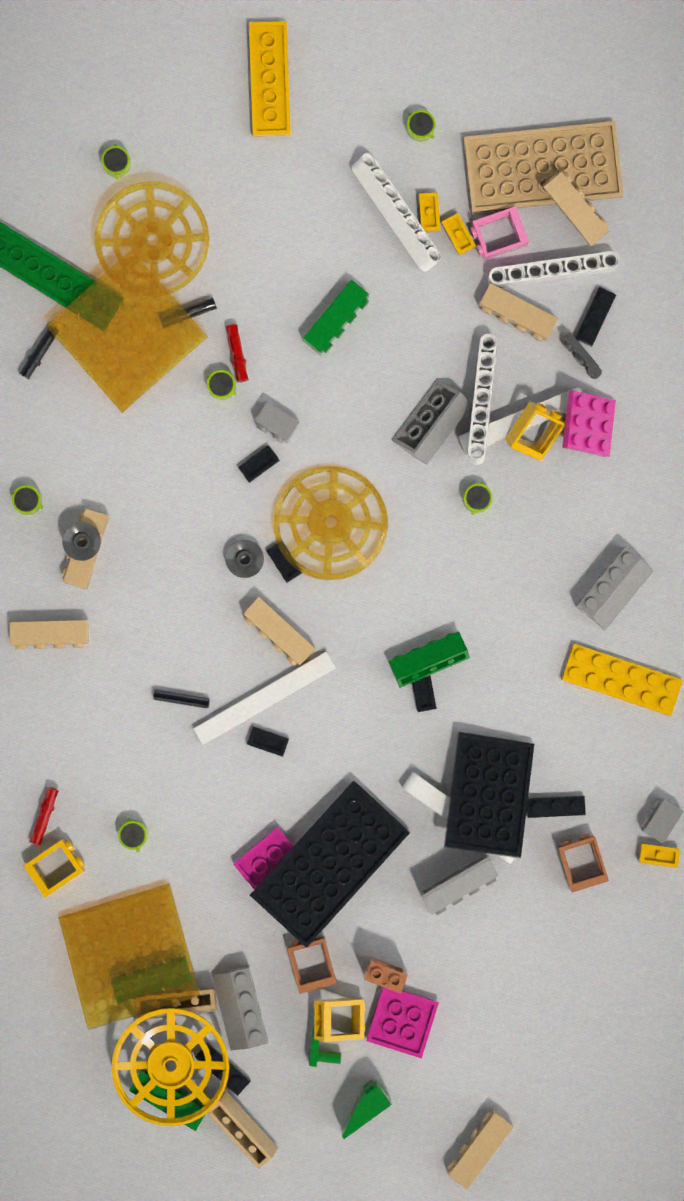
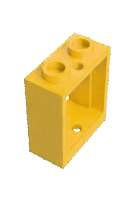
[505,401,565,461]
[23,839,85,898]
[314,997,366,1042]

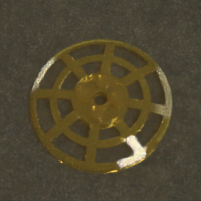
[95,181,209,297]
[273,466,388,581]

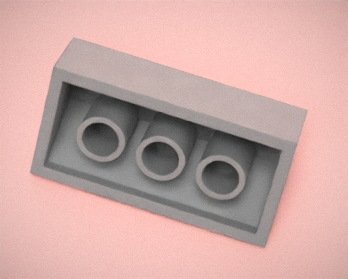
[392,380,472,465]
[576,546,653,630]
[420,854,499,915]
[212,965,268,1051]

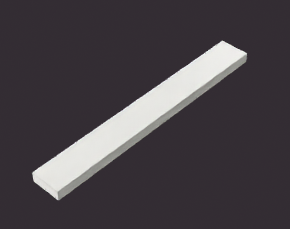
[194,652,336,745]

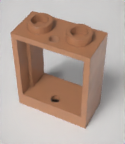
[557,834,609,893]
[287,935,337,994]
[364,956,408,994]

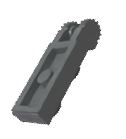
[562,333,602,379]

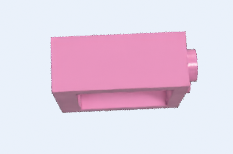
[470,206,529,261]

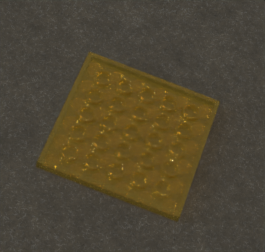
[46,250,208,413]
[58,884,201,1030]

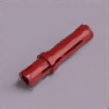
[226,324,249,383]
[29,787,59,846]

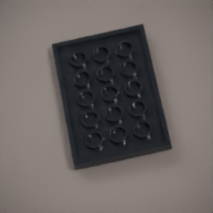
[444,732,535,859]

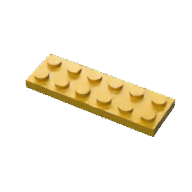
[249,21,291,137]
[561,644,683,716]

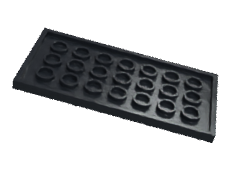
[249,780,410,948]

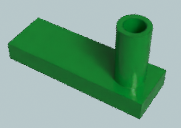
[309,1024,341,1067]

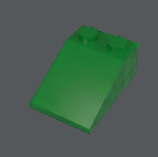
[342,1080,392,1139]

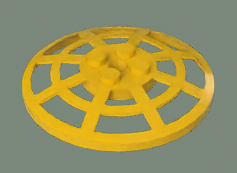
[111,1008,229,1126]

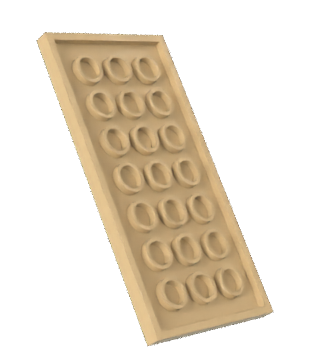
[464,121,624,213]

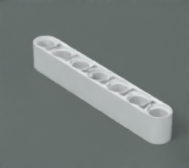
[352,153,441,272]
[488,251,619,287]
[468,334,497,465]
[458,387,581,455]
[402,772,515,864]

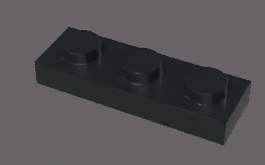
[575,287,616,347]
[527,796,586,818]
[195,1042,251,1096]

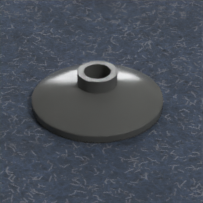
[62,522,101,561]
[226,540,264,578]

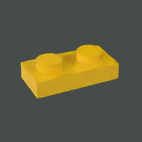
[419,192,440,232]
[441,213,476,256]
[639,843,680,868]

